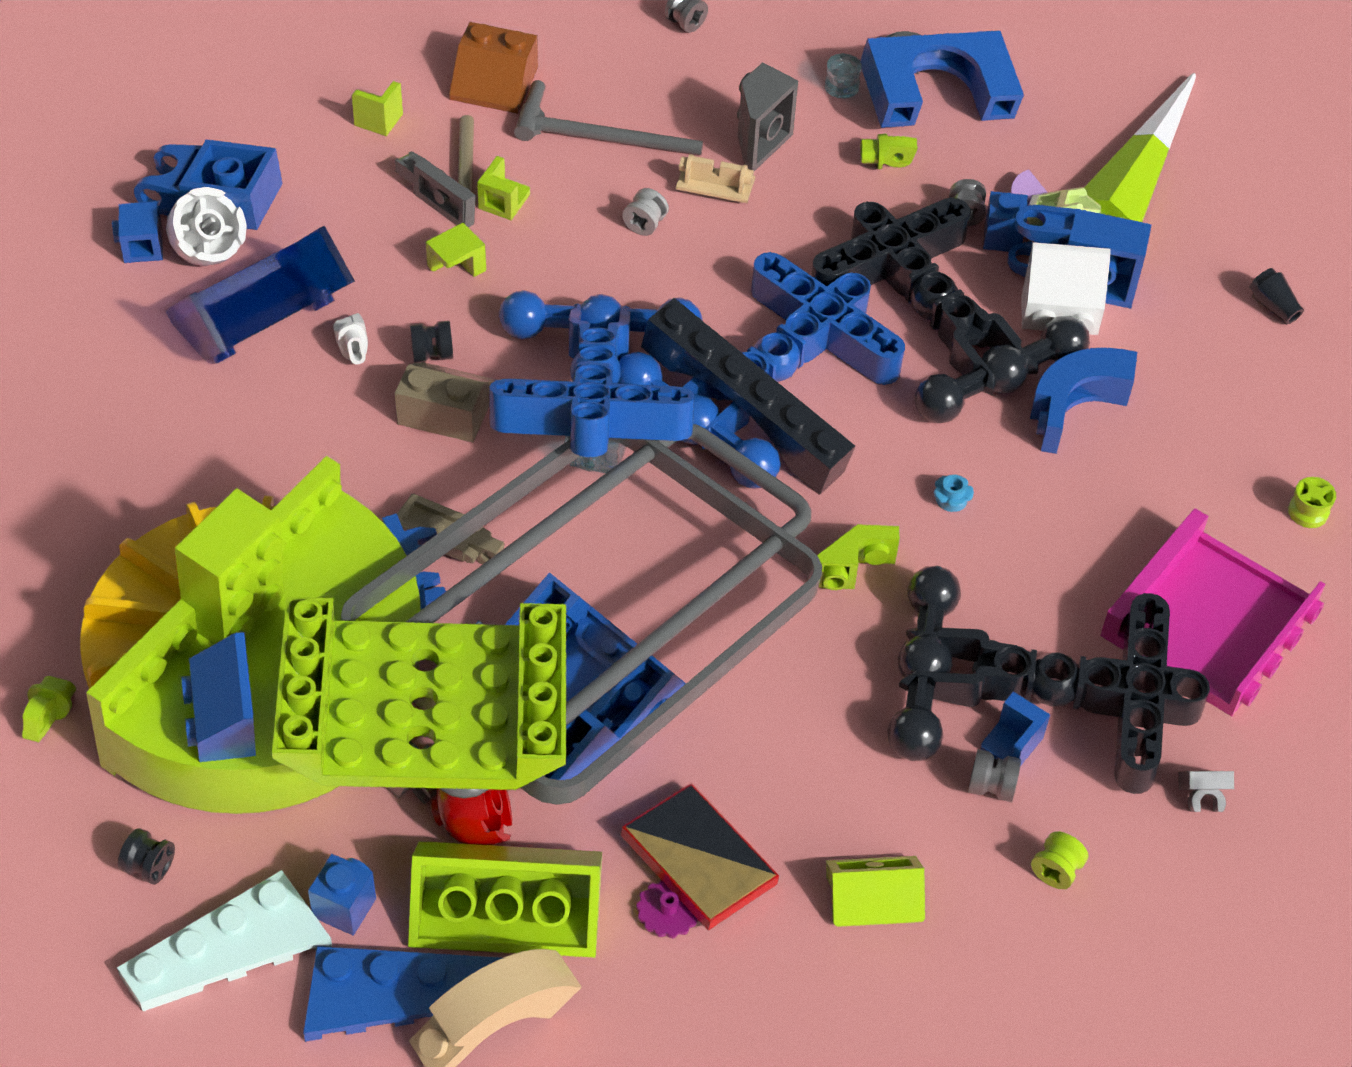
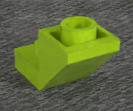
[817,524,900,590]

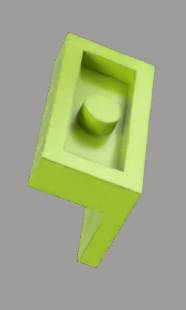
[826,856,925,927]

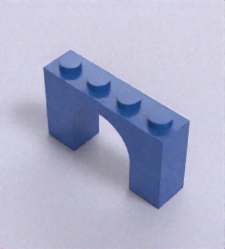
[860,31,1024,128]

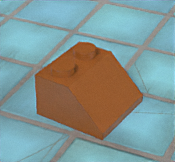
[449,22,538,114]

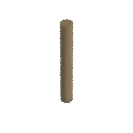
[458,115,474,192]

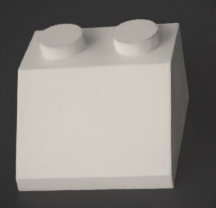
[1021,242,1110,335]

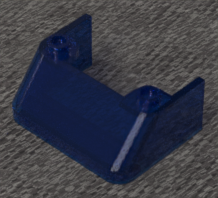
[165,225,355,364]

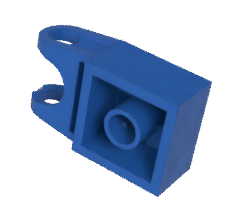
[134,139,283,230]
[1007,205,1152,309]

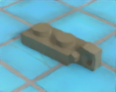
[397,494,505,565]

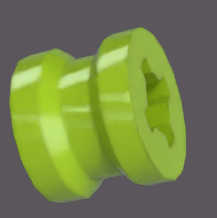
[1288,477,1336,528]
[1031,831,1089,889]

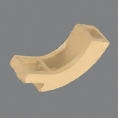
[409,949,582,1067]

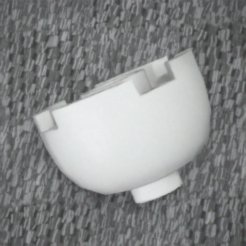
[166,187,247,266]

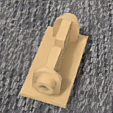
[676,154,755,203]

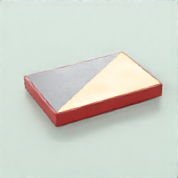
[621,783,779,931]

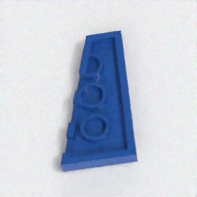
[303,946,502,1042]

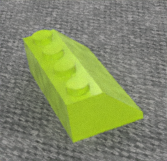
[408,841,602,958]

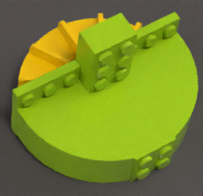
[80,456,421,814]

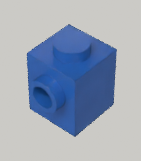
[983,191,1028,252]
[112,201,163,263]
[308,854,376,936]

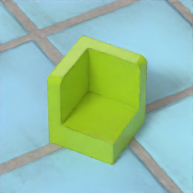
[352,81,403,136]
[477,156,530,221]
[426,223,486,277]

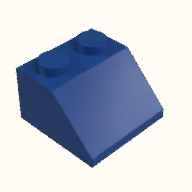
[181,632,256,762]

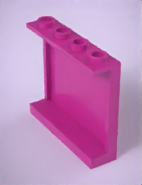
[1100,508,1326,717]

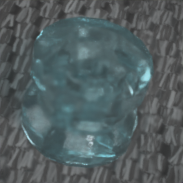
[825,53,862,99]

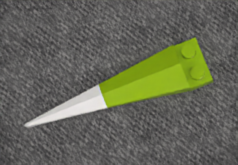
[1084,73,1196,222]

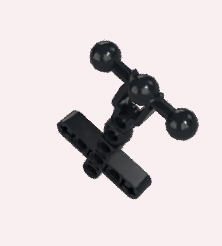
[812,198,1090,423]
[887,565,1210,794]

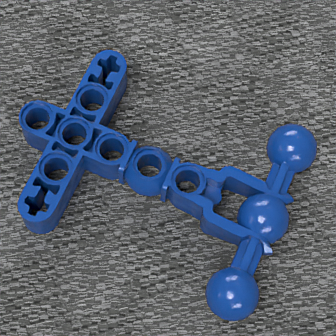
[618,252,905,489]
[489,290,703,457]

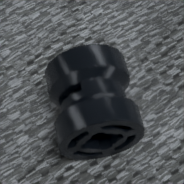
[410,320,453,363]

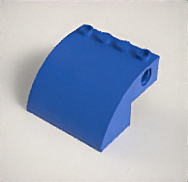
[476,572,686,780]

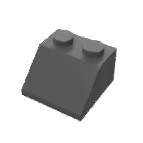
[737,62,798,171]

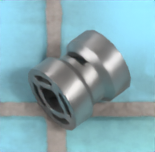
[968,749,1021,803]

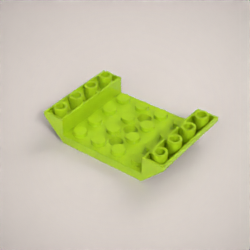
[272,597,566,790]

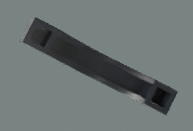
[641,298,855,495]

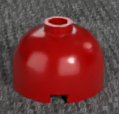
[431,788,513,845]

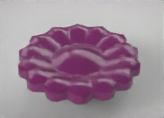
[636,880,697,939]

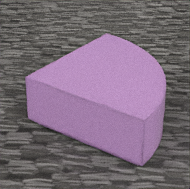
[1010,169,1048,206]

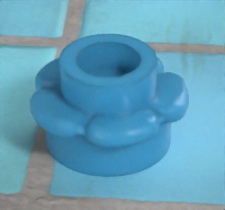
[934,475,974,512]

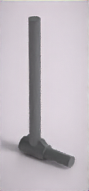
[514,80,703,155]

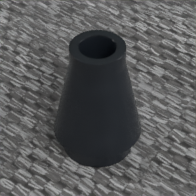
[1249,268,1304,325]

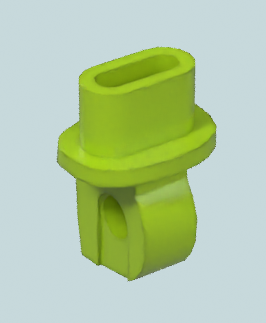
[860,133,918,169]
[22,676,76,743]

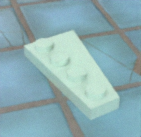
[117,870,332,1011]

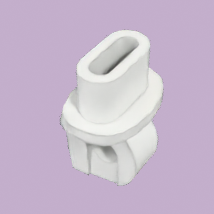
[333,313,368,365]

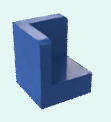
[980,692,1050,767]

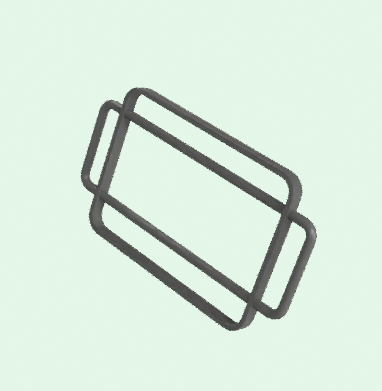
[341,424,822,805]

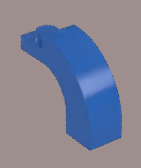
[1030,347,1138,454]

